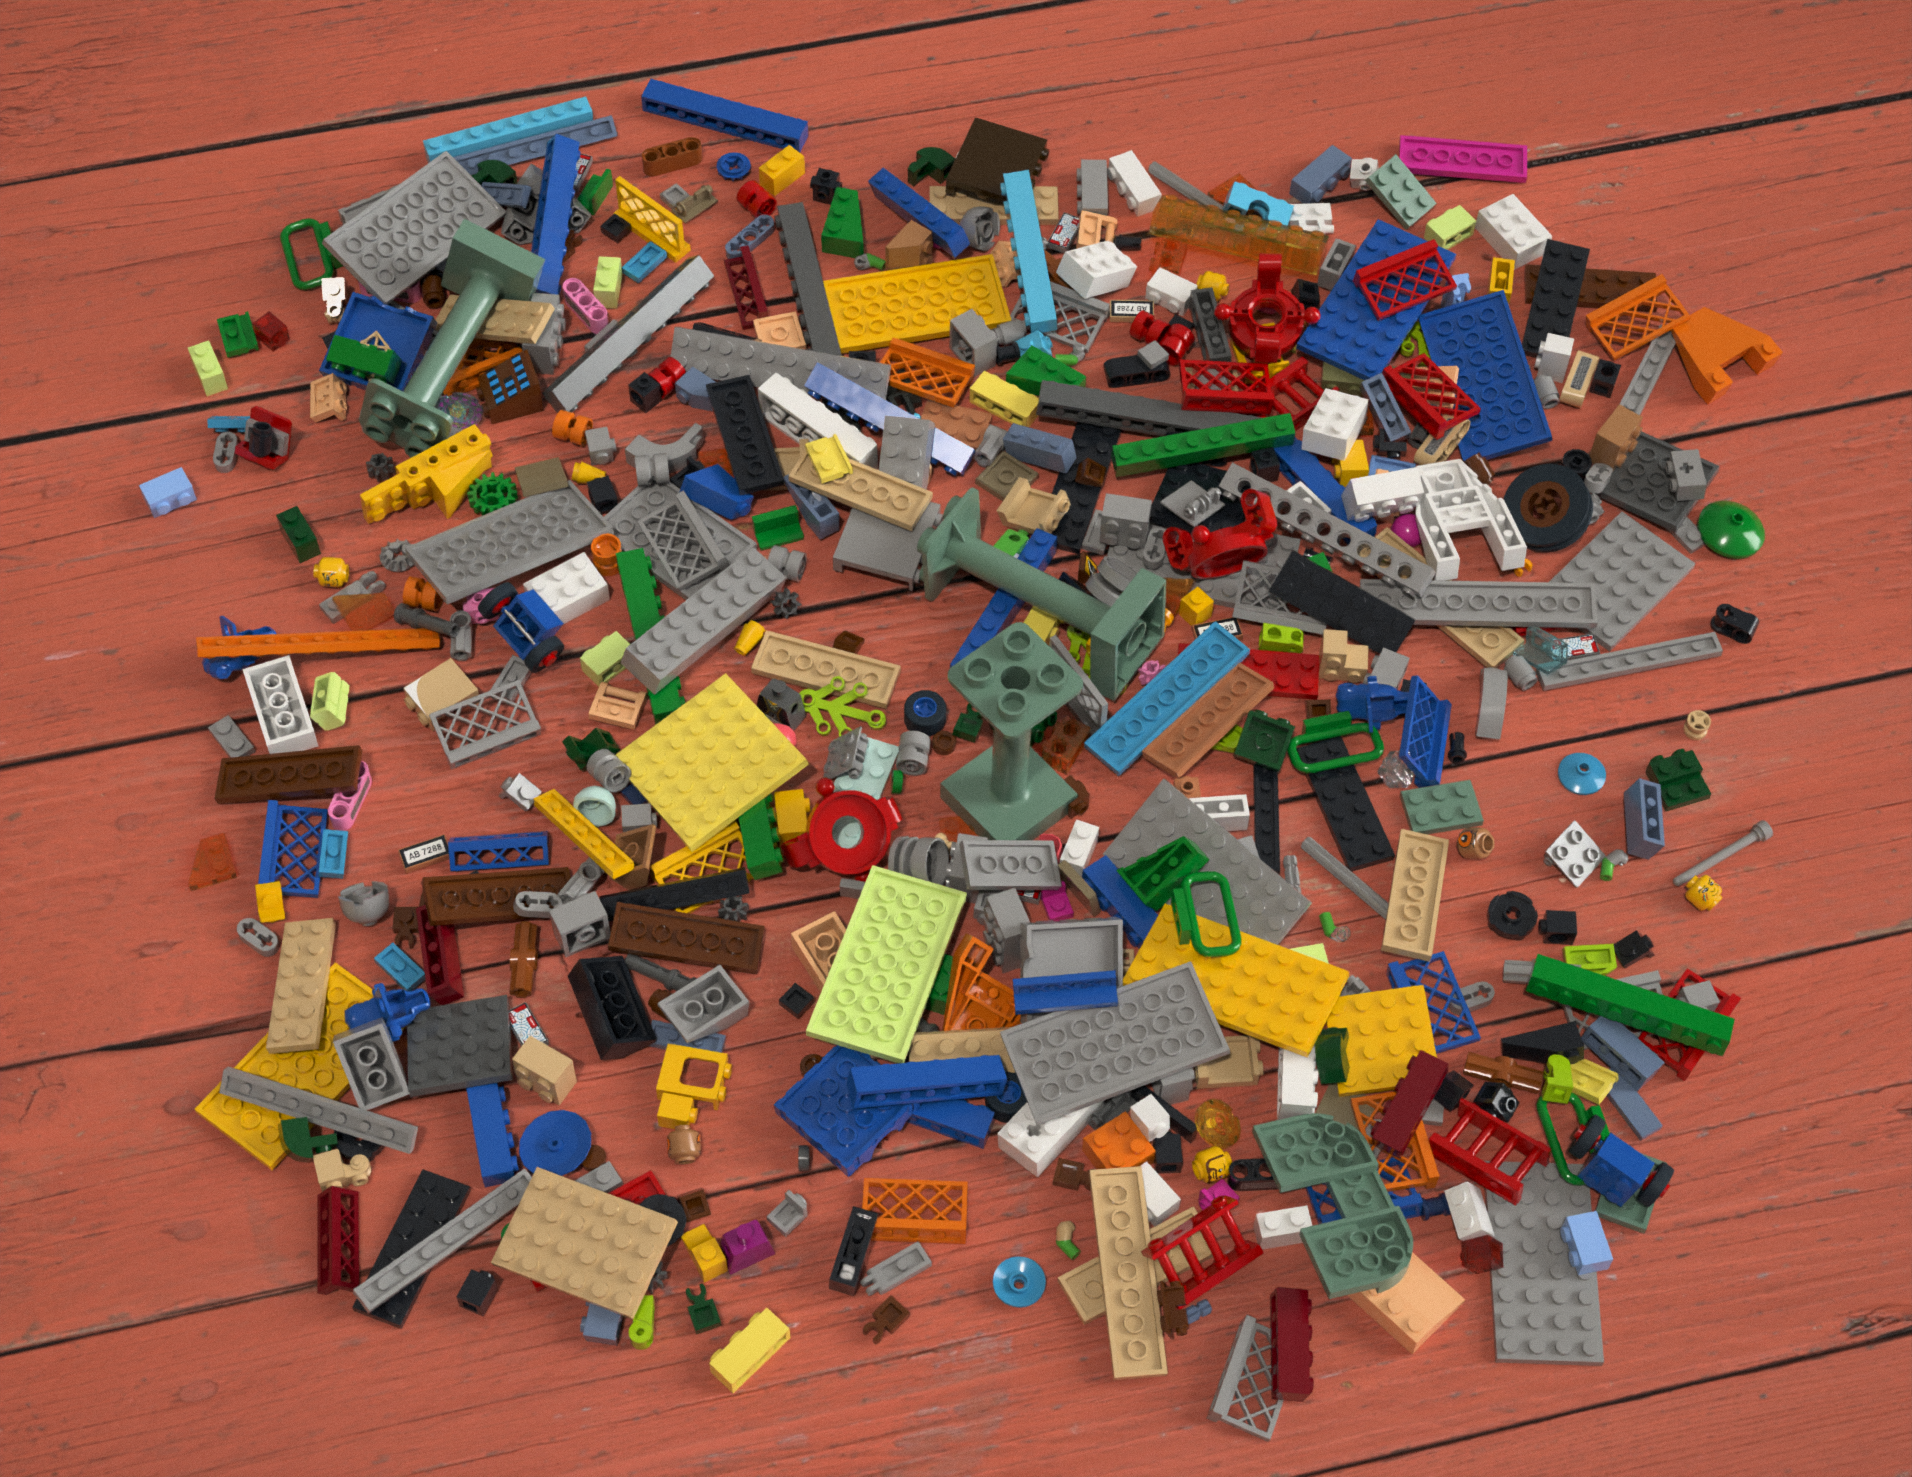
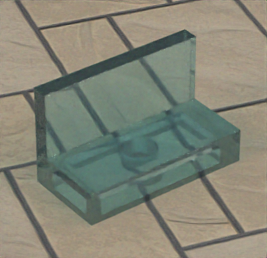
[1513,626,1568,675]

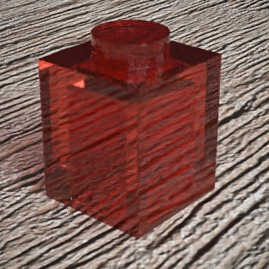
[252,311,290,352]
[1460,1235,1504,1274]

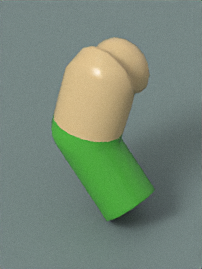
[1056,1221,1081,1260]

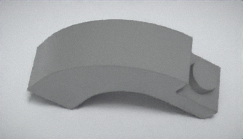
[625,423,704,473]
[1475,667,1508,739]

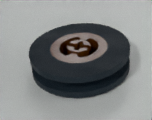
[1503,464,1593,552]

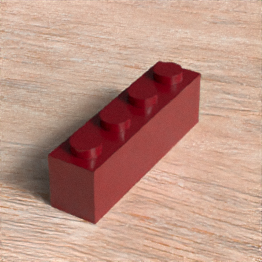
[416,905,464,1005]
[1370,1050,1449,1159]
[1270,1287,1314,1402]

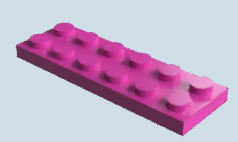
[1399,135,1527,183]

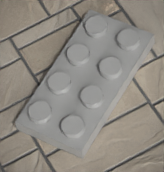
[959,840,1062,890]

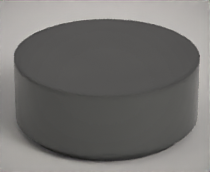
[798,1145,810,1171]

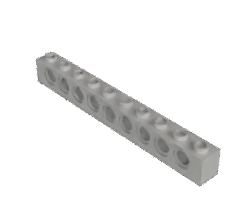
[1219,462,1435,597]

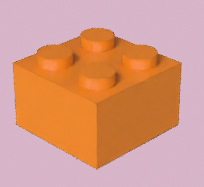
[1082,1111,1156,1169]

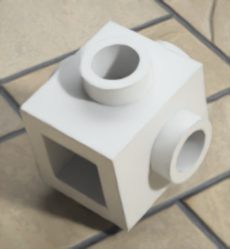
[1350,158,1379,191]

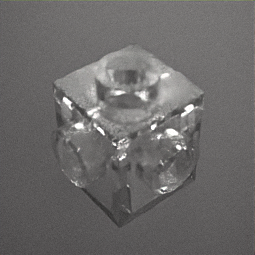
[1377,750,1415,788]

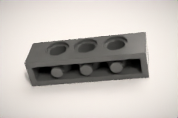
[1189,287,1232,372]

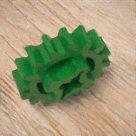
[467,472,518,516]

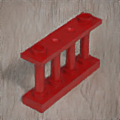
[1238,356,1339,431]
[1429,1098,1551,1206]
[1141,1195,1264,1310]

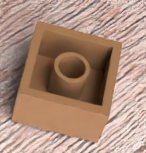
[1589,404,1643,471]

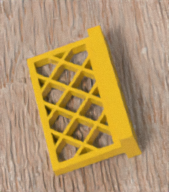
[613,176,691,263]
[650,820,754,914]

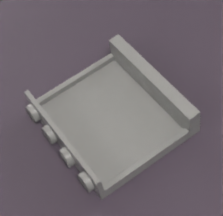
[833,502,943,591]

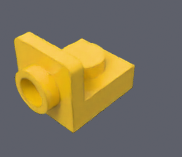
[255,881,285,923]

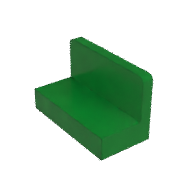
[577,169,613,216]
[752,505,804,551]

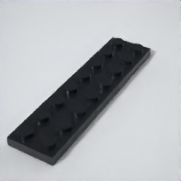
[1052,422,1123,554]

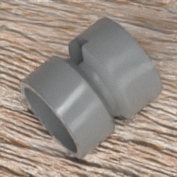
[635,453,670,486]
[768,545,807,582]
[896,731,931,776]
[587,749,631,792]

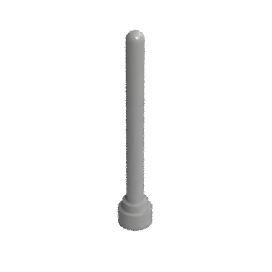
[1673,820,1773,886]

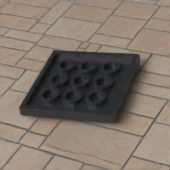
[1150,463,1251,533]

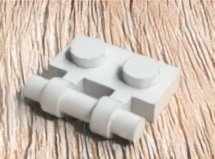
[1289,203,1334,236]

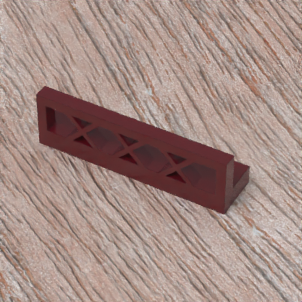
[724,245,768,330]
[317,1186,359,1295]

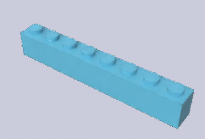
[423,97,593,163]
[1000,170,1057,333]

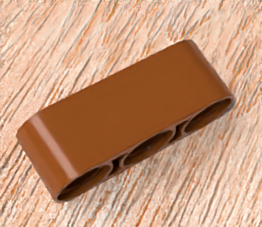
[642,137,702,177]

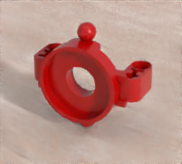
[1214,253,1321,363]
[1162,489,1277,579]
[781,777,903,882]

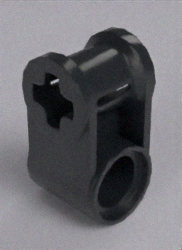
[1710,604,1759,644]

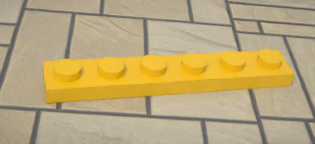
[533,789,634,879]

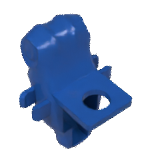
[202,615,276,679]
[1335,676,1409,733]
[345,983,430,1042]

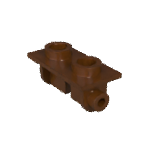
[1157,1281,1189,1340]

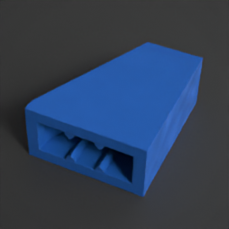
[680,464,754,520]

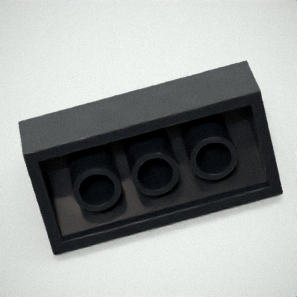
[568,956,657,1060]

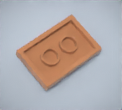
[921,399,992,451]

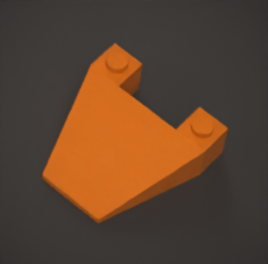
[1671,307,1783,405]
[942,933,1022,1031]

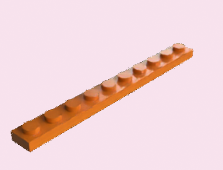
[196,628,440,659]

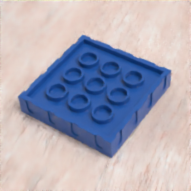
[319,292,438,391]
[774,1045,921,1177]

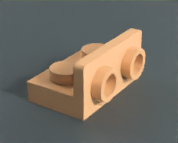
[990,241,1020,287]
[310,373,347,422]

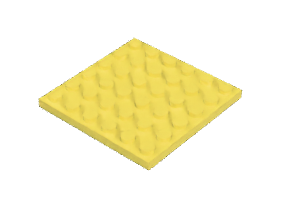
[616,673,809,852]

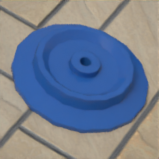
[519,1110,592,1176]

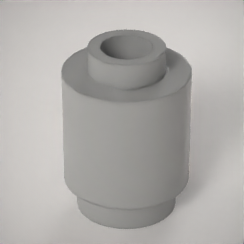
[992,319,1027,346]
[1534,375,1560,409]
[1504,655,1538,691]

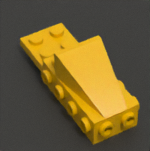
[360,424,493,524]

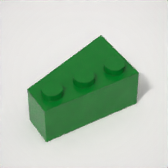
[821,187,864,258]
[326,335,402,385]
[1006,345,1087,396]
[1116,836,1210,911]

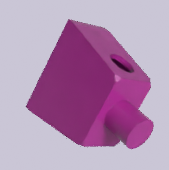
[720,1220,775,1275]

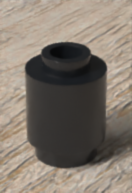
[249,422,274,457]

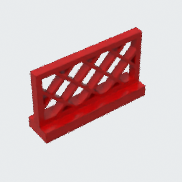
[1353,239,1457,321]
[1382,353,1481,440]
[1179,359,1275,414]
[1639,968,1741,1081]

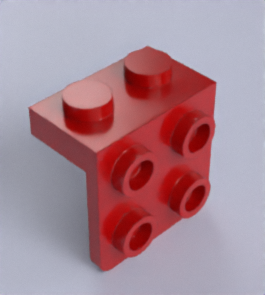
[235,406,292,470]

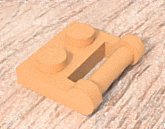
[1076,210,1118,249]
[588,682,648,730]

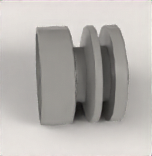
[888,836,949,885]

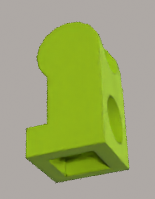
[1258,623,1304,653]
[1542,1054,1573,1104]
[628,1295,655,1350]

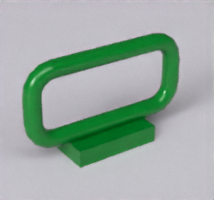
[280,218,343,290]
[1287,711,1384,773]
[1171,871,1242,957]
[1536,1093,1610,1186]

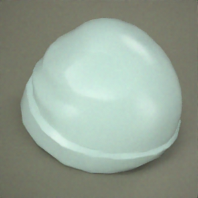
[573,786,616,827]

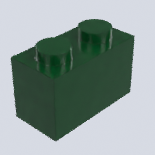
[276,506,321,563]

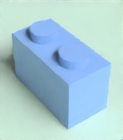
[139,467,197,518]
[1560,1211,1613,1275]

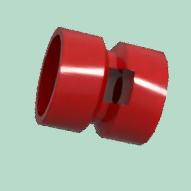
[736,180,777,218]
[1129,310,1171,345]
[1158,324,1195,366]
[648,357,686,398]

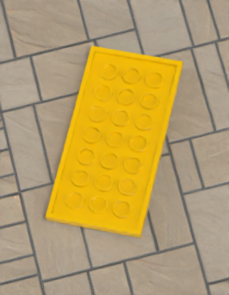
[823,254,1011,354]
[1123,904,1349,1058]
[195,963,407,1170]

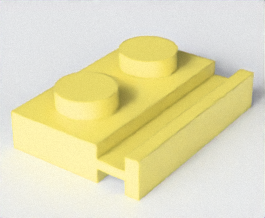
[805,434,853,484]
[1570,1059,1619,1105]

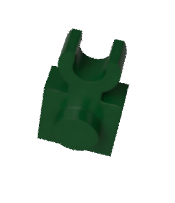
[952,703,983,743]
[686,1283,721,1334]

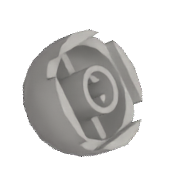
[959,206,1000,251]
[338,881,389,926]

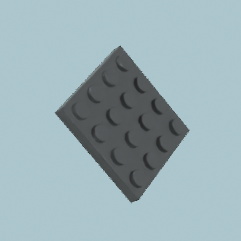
[1595,432,1719,532]
[407,995,513,1097]

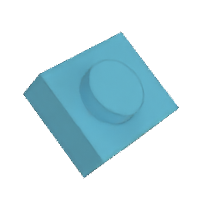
[1016,330,1053,357]

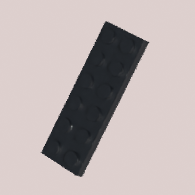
[1522,239,1590,358]
[706,375,784,495]
[1269,550,1415,654]
[1296,736,1395,872]
[352,1169,471,1329]

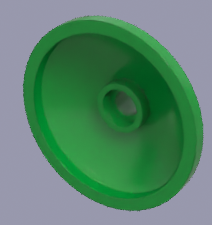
[1697,500,1765,559]

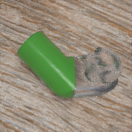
[1319,912,1351,942]

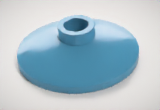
[1558,753,1606,795]
[993,1256,1046,1308]

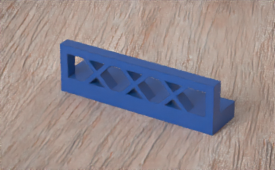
[448,831,549,871]
[1013,970,1118,1015]

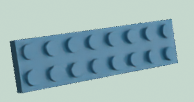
[1084,621,1250,776]

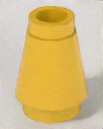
[571,461,606,484]
[734,620,765,656]

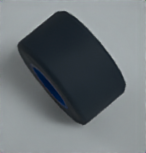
[904,690,946,737]
[985,1072,1027,1123]

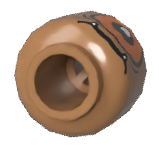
[1457,827,1495,859]
[666,1125,701,1165]

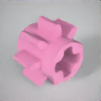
[1138,660,1166,685]

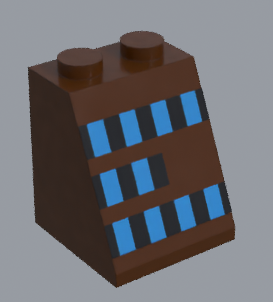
[476,350,544,424]

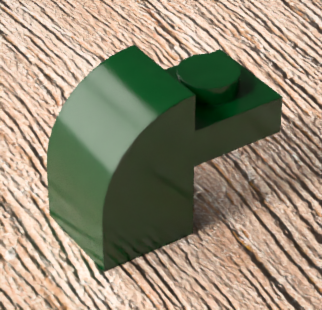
[907,147,956,187]
[472,160,518,186]
[562,728,620,771]
[1315,1027,1350,1084]
[278,1117,338,1163]

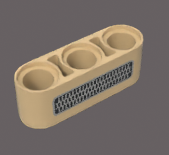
[1559,350,1600,408]
[1414,414,1471,465]

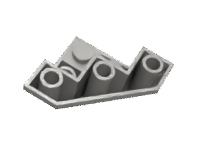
[501,163,592,245]

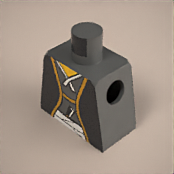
[757,678,806,731]

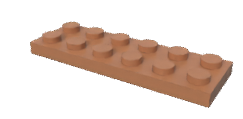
[1142,663,1274,779]

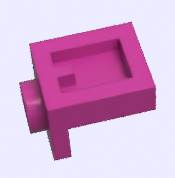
[1040,881,1074,921]
[1198,1179,1240,1210]

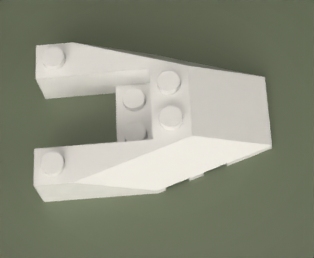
[1416,459,1527,581]

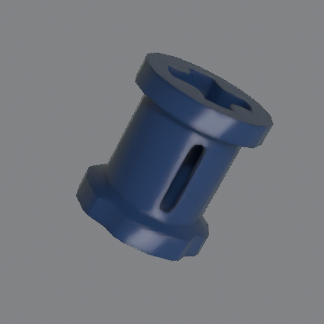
[1421,1193,1450,1221]

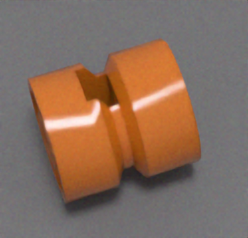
[552,410,593,446]
[591,533,622,576]
[403,576,443,612]

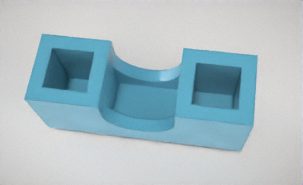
[1221,181,1294,237]

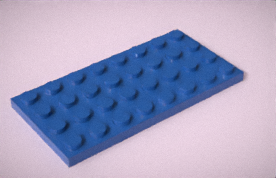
[1296,219,1456,380]
[1418,290,1553,462]

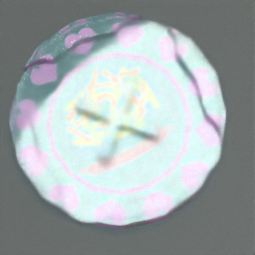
[438,392,483,429]

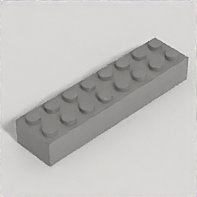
[621,547,787,695]

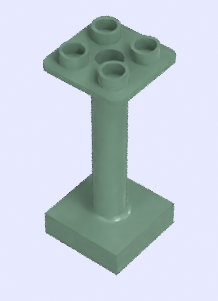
[359,219,545,458]
[917,487,1166,701]
[940,622,1083,840]

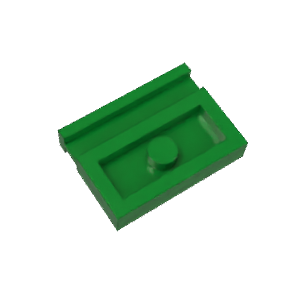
[217,311,259,358]

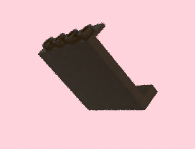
[945,117,1049,201]

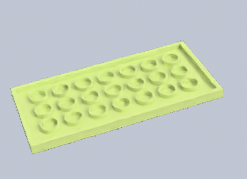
[806,865,967,1063]

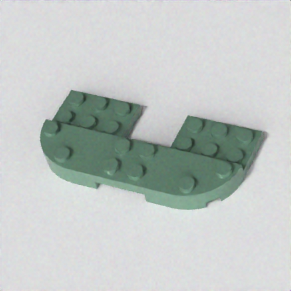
[1252,1113,1413,1299]

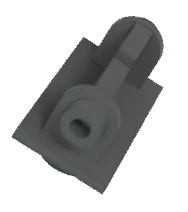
[1088,1091,1137,1130]

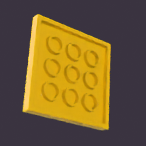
[1326,985,1437,1097]

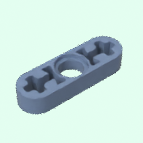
[725,215,775,259]

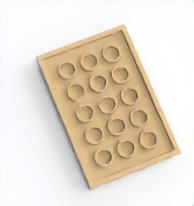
[491,1167,678,1320]

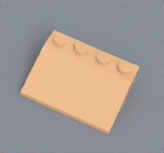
[1348,1252,1465,1354]

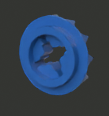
[717,152,751,181]

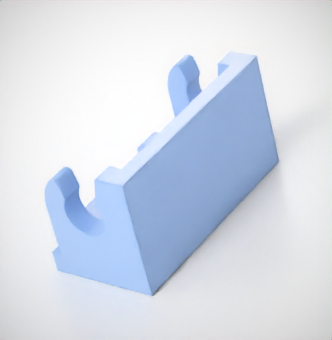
[1441,273,1471,308]

